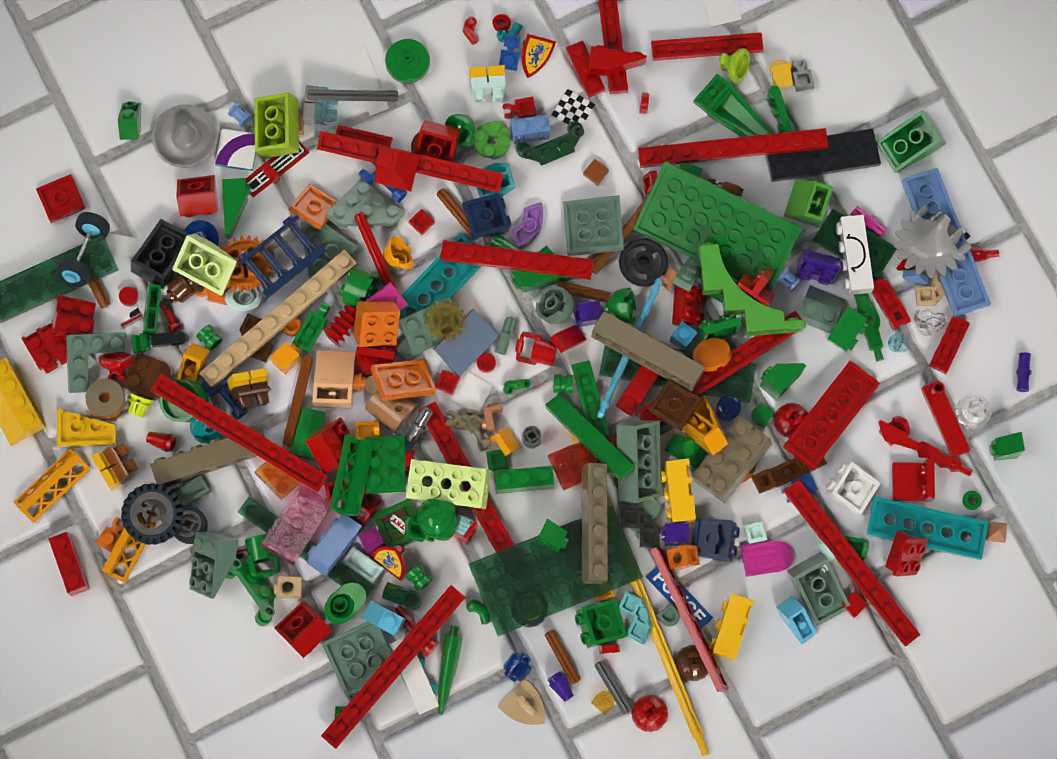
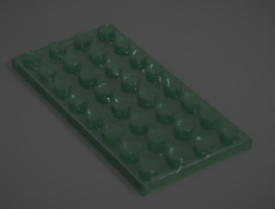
[468,506,643,637]

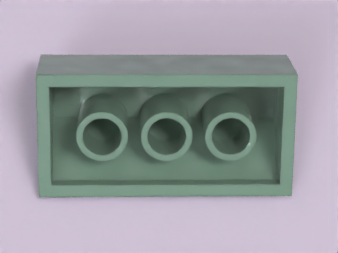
[616,420,661,503]

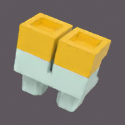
[469,65,505,103]

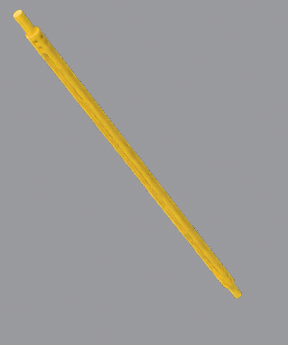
[569,432,710,757]

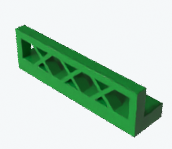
[329,434,374,516]

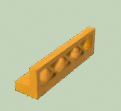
[13,448,90,523]
[102,503,158,583]

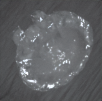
[956,394,992,429]

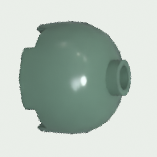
[536,285,574,324]

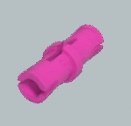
[850,205,887,237]

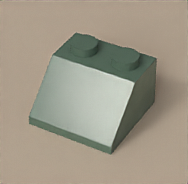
[798,285,845,334]

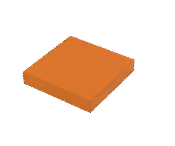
[288,183,337,230]

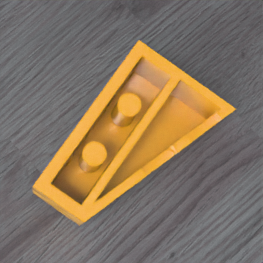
[682,396,728,455]

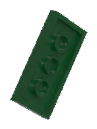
[813,209,897,280]

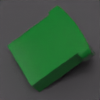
[844,535,869,561]

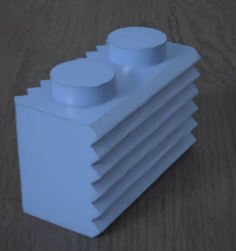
[510,115,550,144]

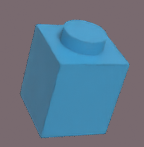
[669,321,698,352]

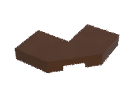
[239,313,274,363]

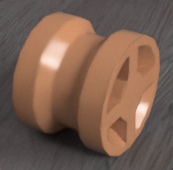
[659,267,677,291]

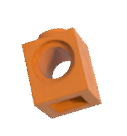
[667,545,700,570]

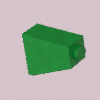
[511,245,571,292]

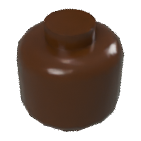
[166,275,196,303]

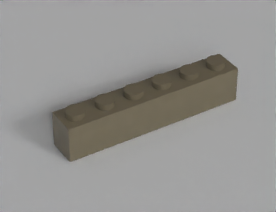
[591,311,705,393]
[150,426,265,486]
[581,463,608,584]

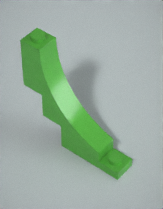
[698,242,805,336]

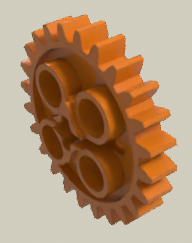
[221,235,276,293]

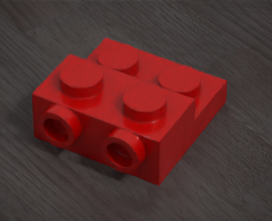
[51,295,96,339]

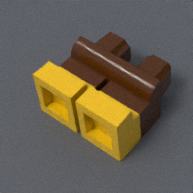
[227,368,271,410]

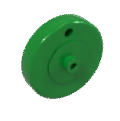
[385,39,430,84]

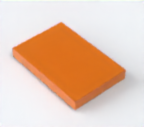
[370,359,437,401]

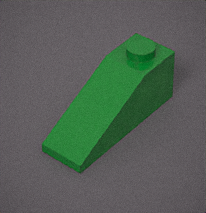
[222,178,251,239]

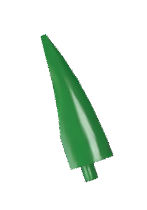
[438,626,463,715]

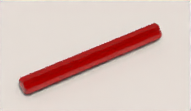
[354,212,398,291]

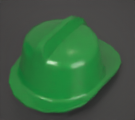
[324,582,366,624]

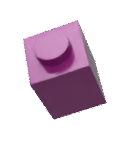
[358,526,386,556]

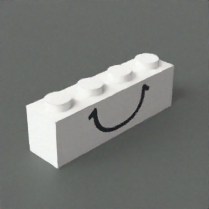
[836,215,874,295]

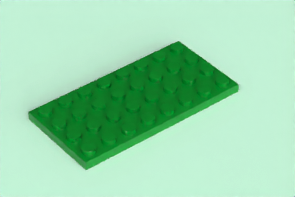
[633,161,803,291]

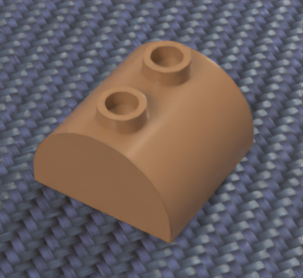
[365,390,420,434]

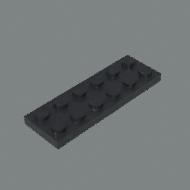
[765,129,881,182]

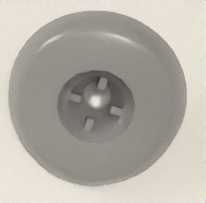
[152,105,218,168]

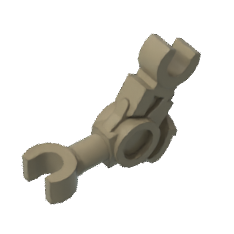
[445,409,491,451]

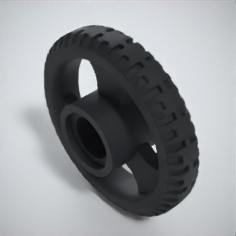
[619,238,668,287]

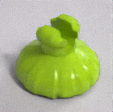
[719,48,750,83]

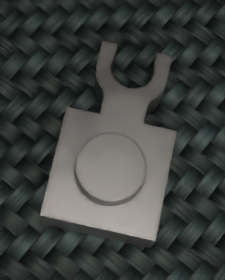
[792,59,815,92]

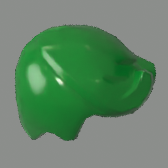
[445,114,475,147]

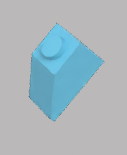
[776,596,817,644]
[362,601,405,636]

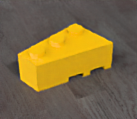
[661,459,696,523]
[710,593,754,661]

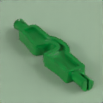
[854,293,884,362]

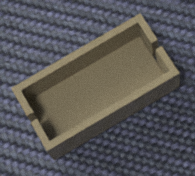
[692,416,772,504]

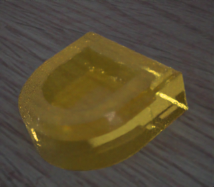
[591,691,614,716]

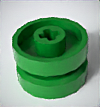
[159,379,209,422]

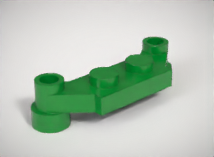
[226,558,277,626]

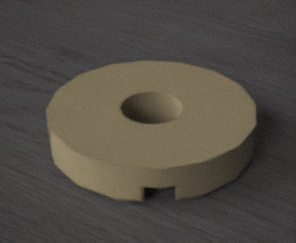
[85,378,125,417]

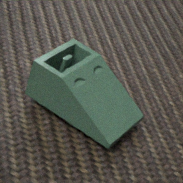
[189,531,238,599]

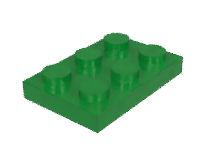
[366,436,406,494]

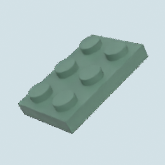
[399,297,460,356]

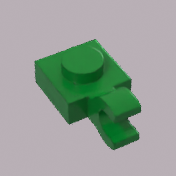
[404,518,434,542]

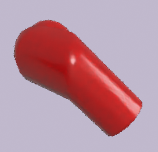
[462,16,479,45]

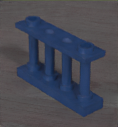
[237,215,326,300]

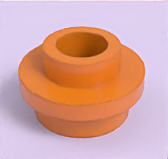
[353,373,366,392]

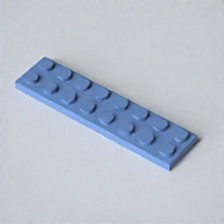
[901,168,991,317]

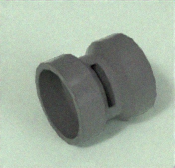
[522,426,541,448]

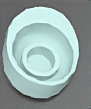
[225,288,261,311]

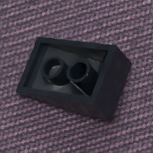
[131,219,190,290]

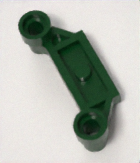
[516,121,584,166]

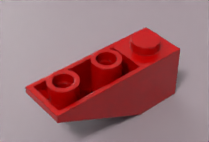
[587,45,647,76]

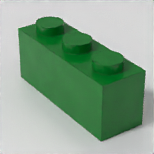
[494,465,555,494]

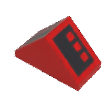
[348,494,383,533]

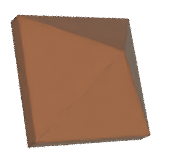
[986,521,1007,543]

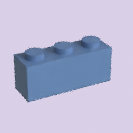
[307,515,362,576]

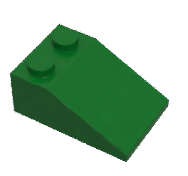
[876,110,947,173]

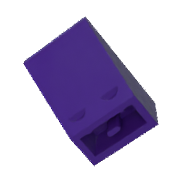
[796,249,841,285]

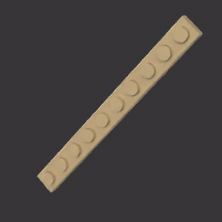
[199,249,357,389]

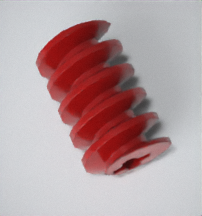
[323,305,356,347]

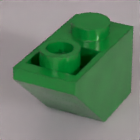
[118,101,141,140]

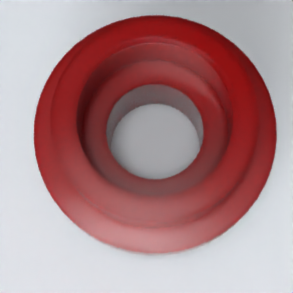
[492,14,511,31]

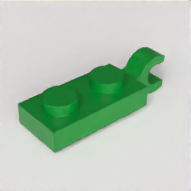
[292,302,330,353]

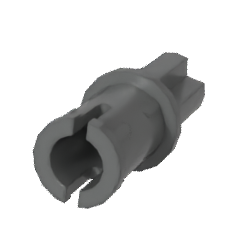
[405,407,433,444]

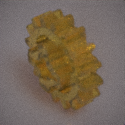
[424,300,466,342]

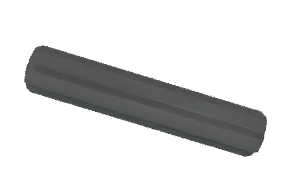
[595,660,633,714]

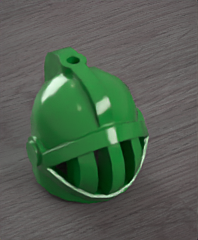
[416,499,456,541]

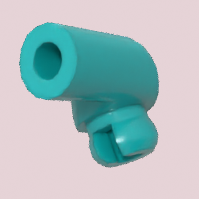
[497,22,523,43]

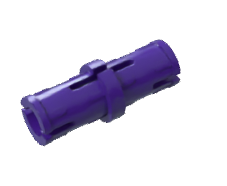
[1016,352,1032,392]

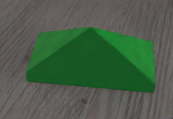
[664,434,707,469]

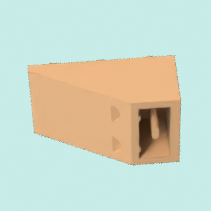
[312,350,356,408]

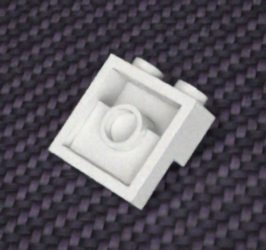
[825,461,880,515]

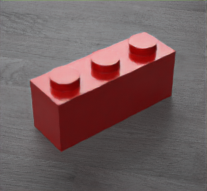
[48,532,90,596]

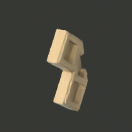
[915,271,945,307]

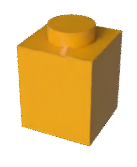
[270,342,301,375]

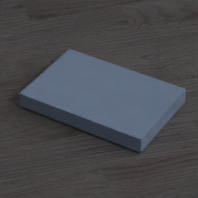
[433,309,499,377]

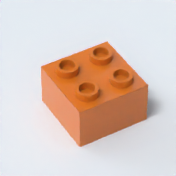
[353,301,400,347]

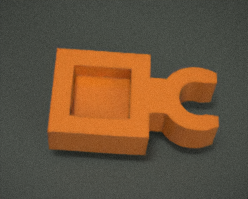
[195,284,231,305]
[95,517,124,553]

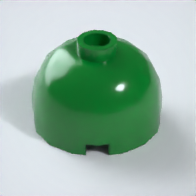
[604,288,636,326]

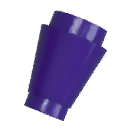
[547,671,574,702]

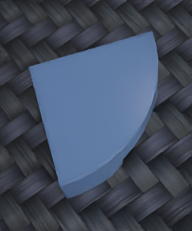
[902,270,929,285]

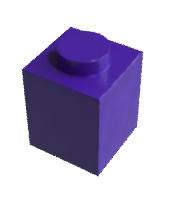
[573,300,604,328]
[661,523,689,546]

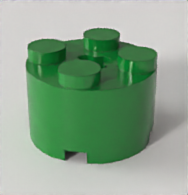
[339,268,380,308]

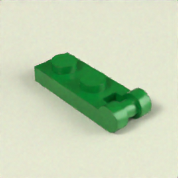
[767,86,793,133]

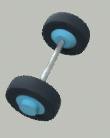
[55,212,110,287]

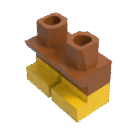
[91,444,138,490]

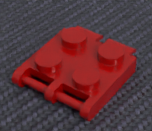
[21,320,67,374]

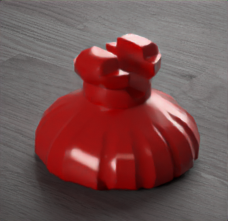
[98,352,134,382]
[774,403,808,438]
[631,695,669,732]

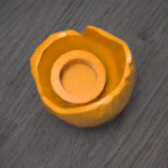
[383,236,414,270]

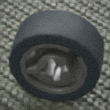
[174,506,208,544]

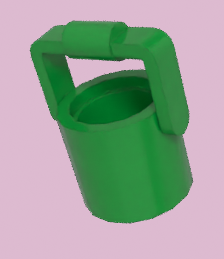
[245,534,281,578]

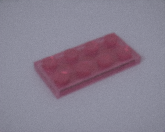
[260,484,331,566]

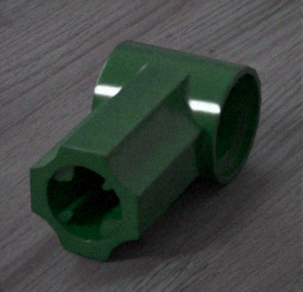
[382,582,422,610]

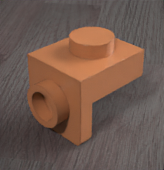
[481,403,503,434]

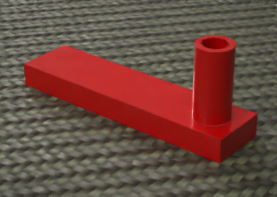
[921,381,971,458]

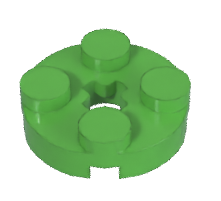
[474,121,511,159]

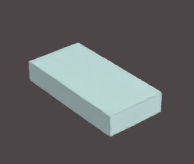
[342,546,385,585]

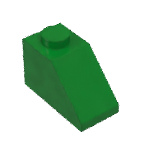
[989,432,1025,461]
[537,519,569,553]

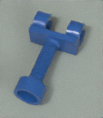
[358,163,408,203]
[201,376,248,420]

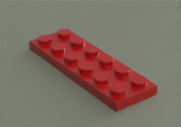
[783,360,880,470]

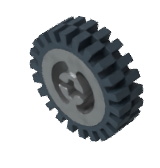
[121,483,183,545]

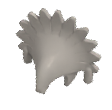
[893,205,972,278]

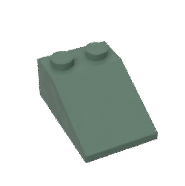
[787,552,850,626]

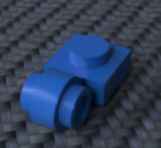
[499,34,520,71]

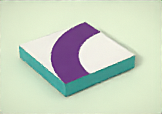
[215,129,256,171]

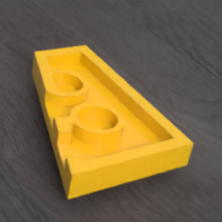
[57,408,117,447]

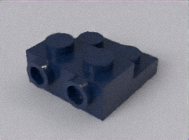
[462,193,511,239]
[692,518,740,562]

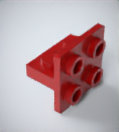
[737,266,776,307]
[672,286,707,327]
[354,342,398,376]
[885,531,927,577]

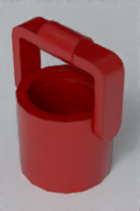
[515,331,557,366]

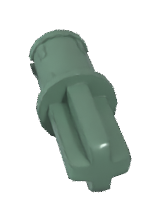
[494,317,516,355]

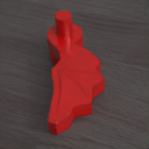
[159,304,182,332]

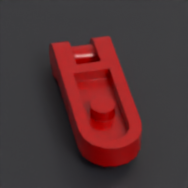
[871,279,911,331]

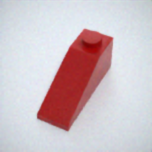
[615,365,658,417]

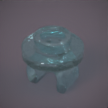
[888,333,908,352]

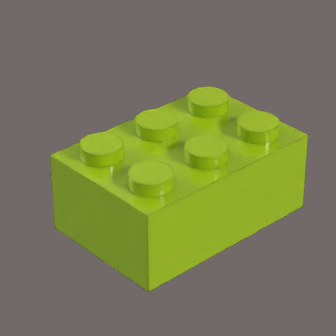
[254,92,299,158]

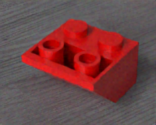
[305,417,354,474]

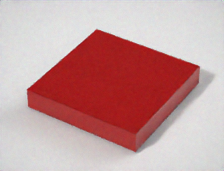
[36,174,86,223]

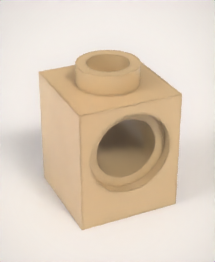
[274,577,303,599]

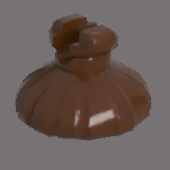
[675,645,709,681]

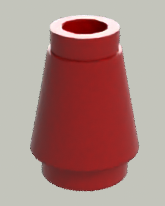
[146,432,177,452]

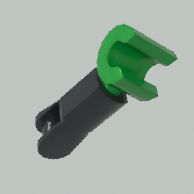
[131,331,186,353]

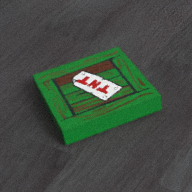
[373,499,417,547]

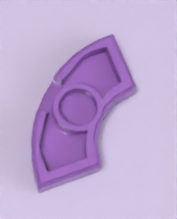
[512,203,543,249]

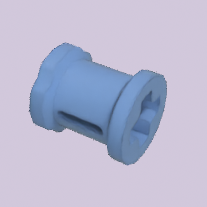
[228,102,253,127]
[777,267,802,292]

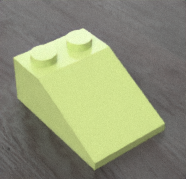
[172,233,238,296]

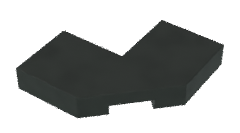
[621,507,660,548]

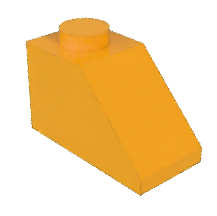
[177,343,210,382]

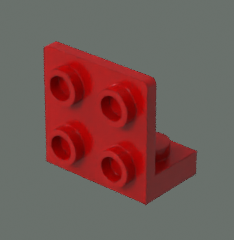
[892,459,935,502]

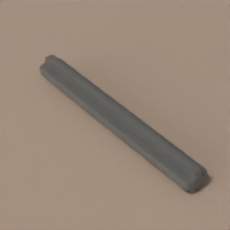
[306,89,398,102]

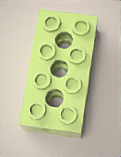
[406,459,491,509]

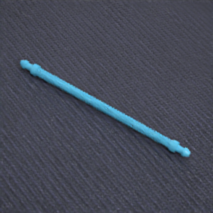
[597,278,662,418]

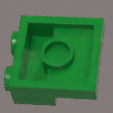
[697,315,742,342]
[575,599,628,649]

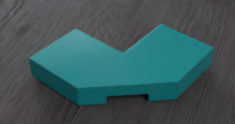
[619,591,653,644]

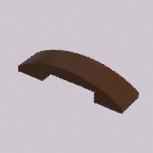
[751,457,827,494]

